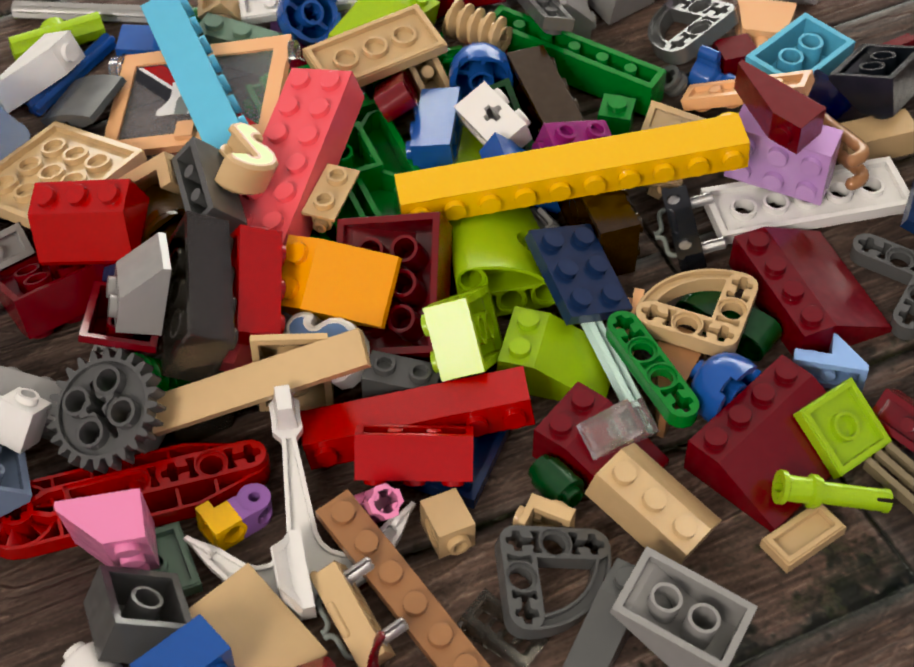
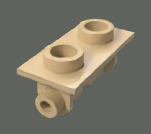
[301,163,360,233]

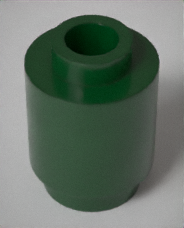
[528,454,585,508]

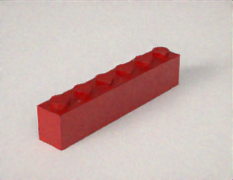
[300,366,535,470]

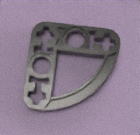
[648,0,739,65]
[494,525,611,640]

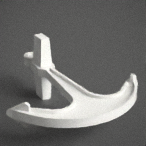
[183,385,416,604]

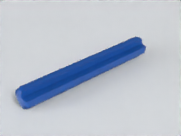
[27,33,116,117]

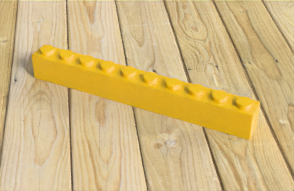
[394,113,750,221]

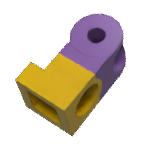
[195,483,273,551]

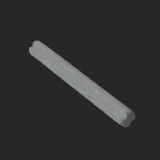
[11,0,148,24]

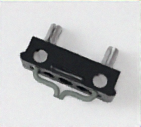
[654,185,727,272]

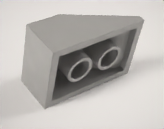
[610,546,758,667]

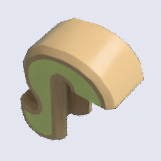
[214,122,279,195]

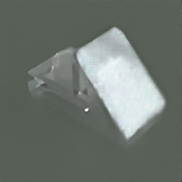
[576,397,659,460]

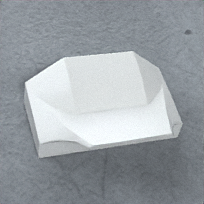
[270,528,317,621]

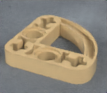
[635,268,758,356]

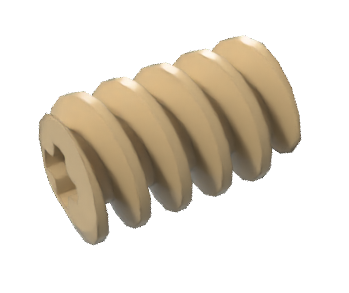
[442,0,513,52]

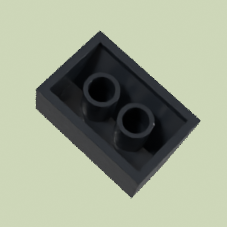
[829,43,914,119]

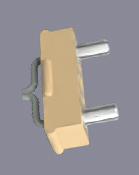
[310,557,409,667]

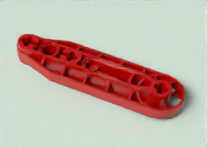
[0,439,271,560]

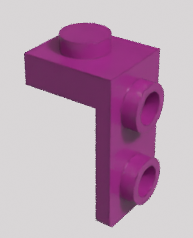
[531,120,612,150]

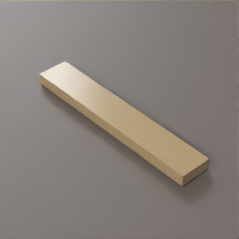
[152,328,372,436]

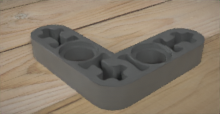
[849,233,914,340]

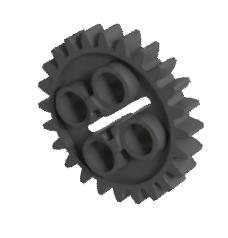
[46,347,166,474]

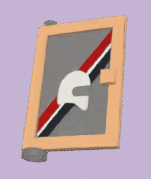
[104,34,301,156]

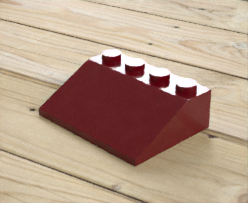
[336,212,453,362]
[729,227,892,357]
[0,240,142,339]
[683,354,832,532]

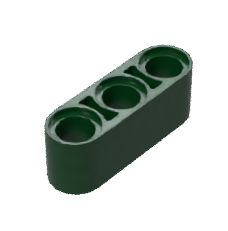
[675,291,782,361]

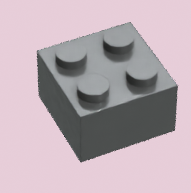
[83,565,192,664]

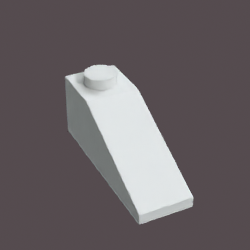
[0,30,86,114]

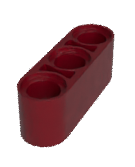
[374,70,418,123]

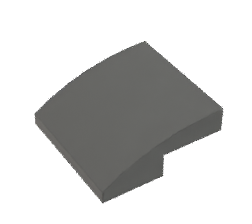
[41,74,127,129]

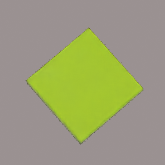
[793,377,892,480]

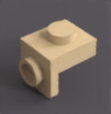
[512,493,576,528]

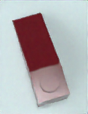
[734,60,826,154]

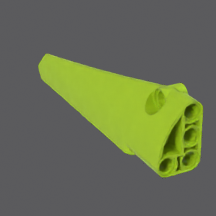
[449,125,556,317]

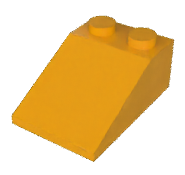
[281,235,402,329]

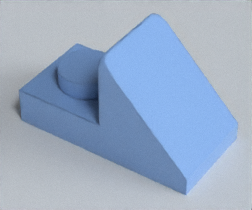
[792,333,869,393]

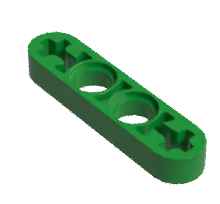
[606,311,699,428]

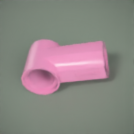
[353,482,404,524]

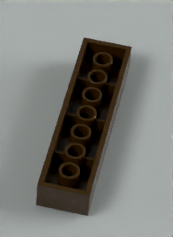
[506,45,643,276]

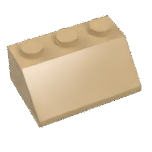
[584,442,722,564]

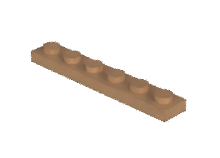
[315,489,490,667]

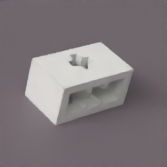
[454,81,532,148]

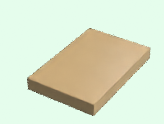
[189,563,328,667]

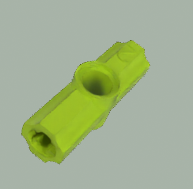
[8,11,106,61]

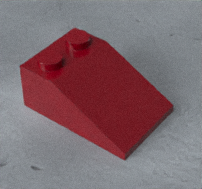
[78,280,161,354]
[532,382,669,490]

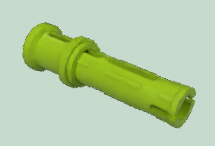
[772,469,893,514]

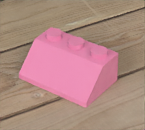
[54,488,160,570]

